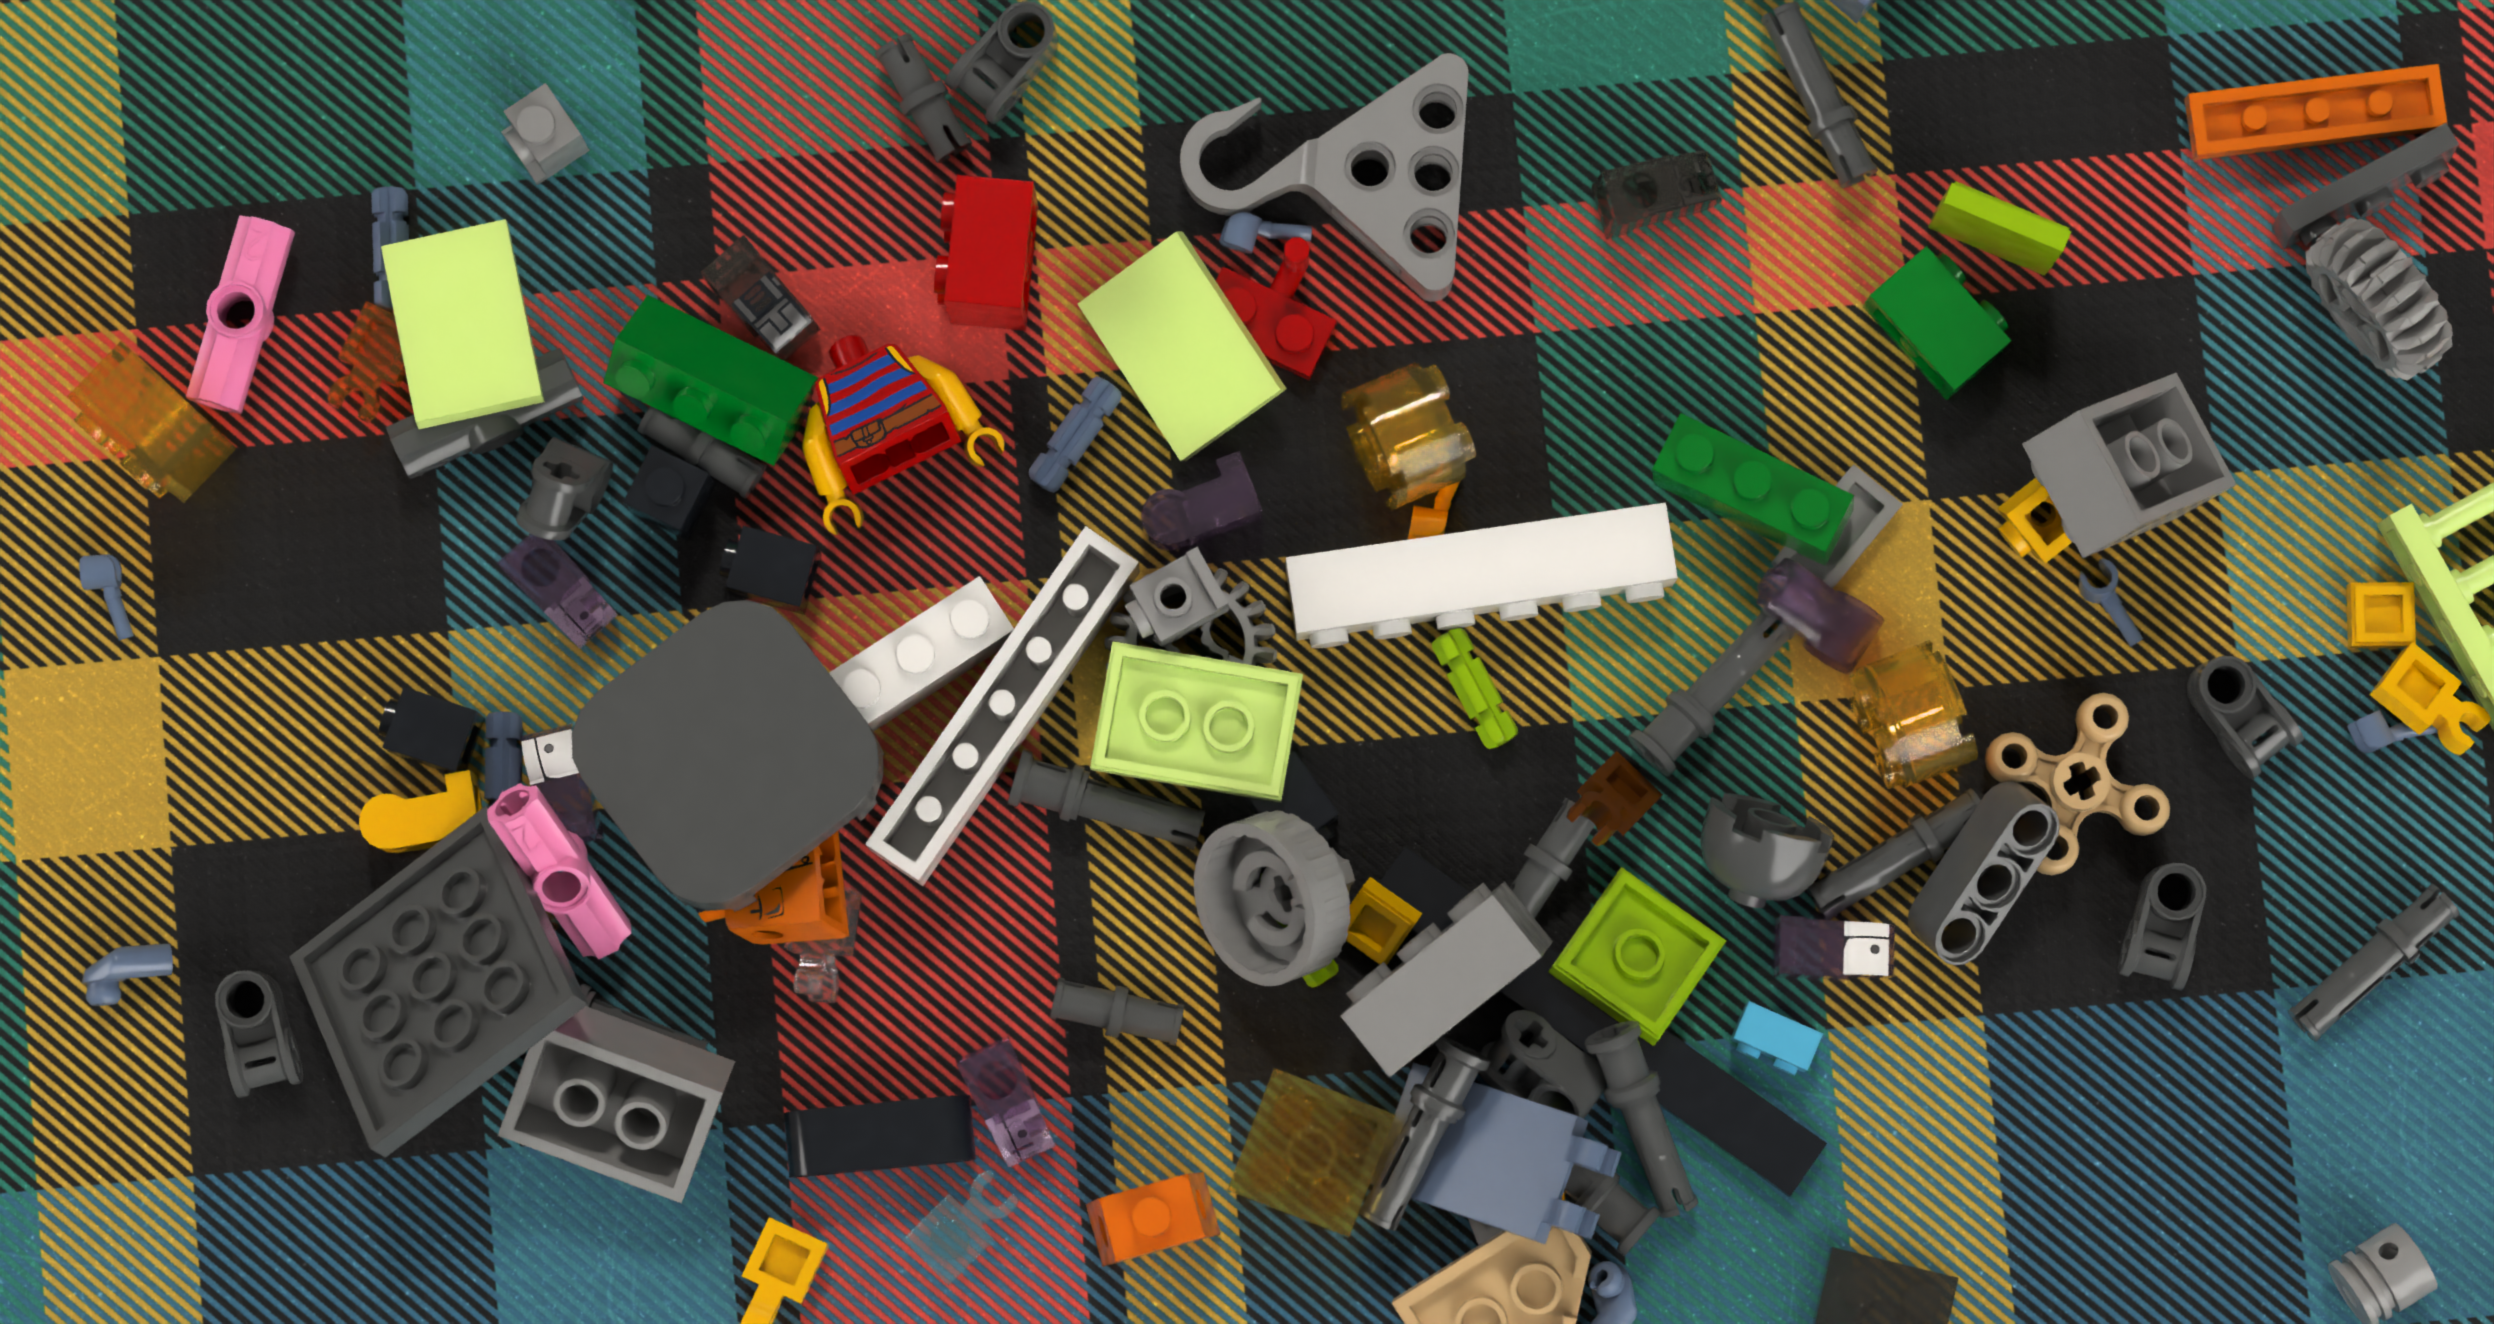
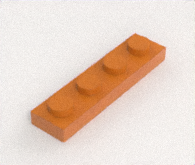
[2184,64,2448,160]

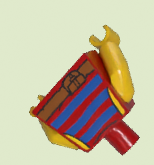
[802,335,1004,535]

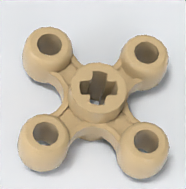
[1985,693,2171,875]

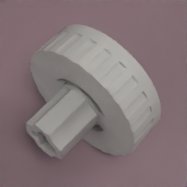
[1194,810,1355,986]

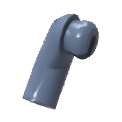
[82,943,173,1006]
[1588,1261,1638,1324]

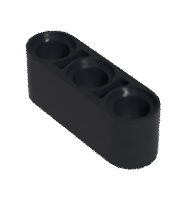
[784,1095,976,1178]

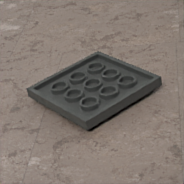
[289,805,588,1158]

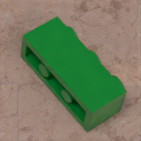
[603,295,818,466]
[1652,413,1854,566]

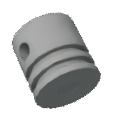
[2328,1223,2437,1324]

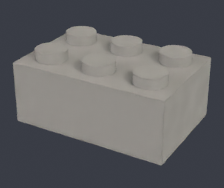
[2022,373,2237,558]
[1341,881,1553,1077]
[498,1006,735,1203]

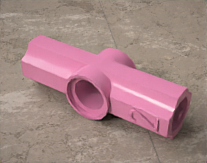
[186,215,295,414]
[487,783,632,959]

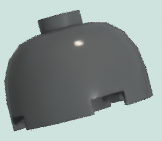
[1700,793,1834,908]

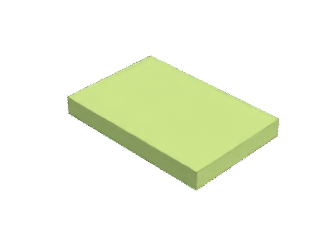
[381,219,544,429]
[1078,231,1287,461]
[1090,641,1303,803]

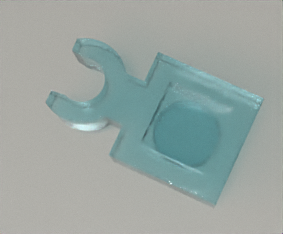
[903,1170,1019,1286]

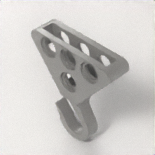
[1180,53,1469,302]

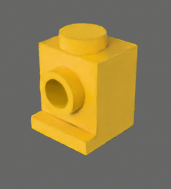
[1997,478,2072,564]

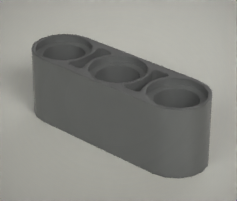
[1908,781,2060,965]

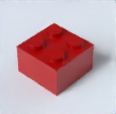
[934,175,1038,331]

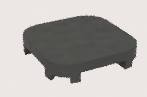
[572,600,885,912]

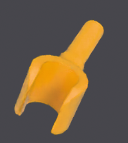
[1408,461,1466,540]

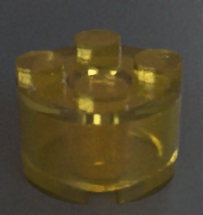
[1341,362,1476,510]
[1849,640,1978,789]

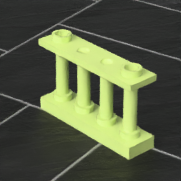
[2376,482,2494,731]

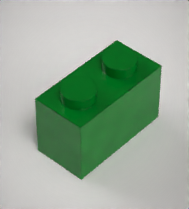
[1863,246,2012,401]

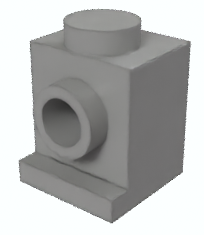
[501,83,590,185]
[1125,547,1229,648]

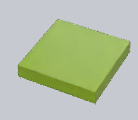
[1928,181,2071,276]
[1548,867,1727,1046]

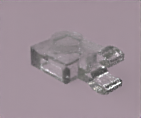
[784,887,862,1003]

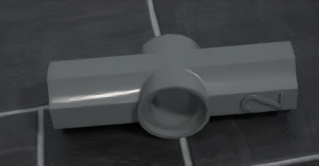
[386,348,585,479]

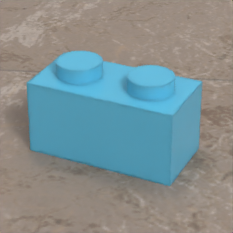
[1730,1001,1823,1076]

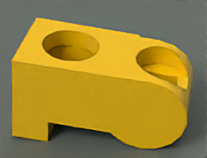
[359,770,483,853]

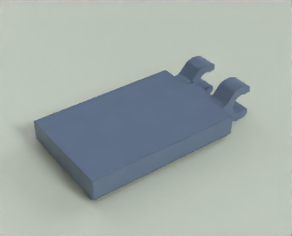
[1370,1062,1621,1244]

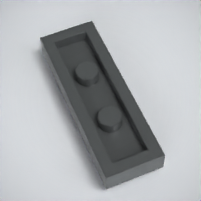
[2272,123,2459,249]

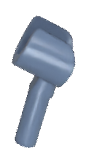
[1219,212,1312,254]
[79,554,134,641]
[2078,559,2143,647]
[2347,709,2437,754]

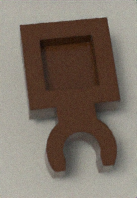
[1567,751,1663,846]

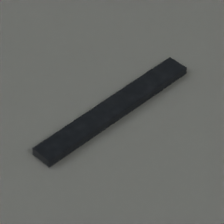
[1380,846,1827,1197]

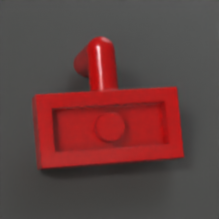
[1216,237,1337,381]

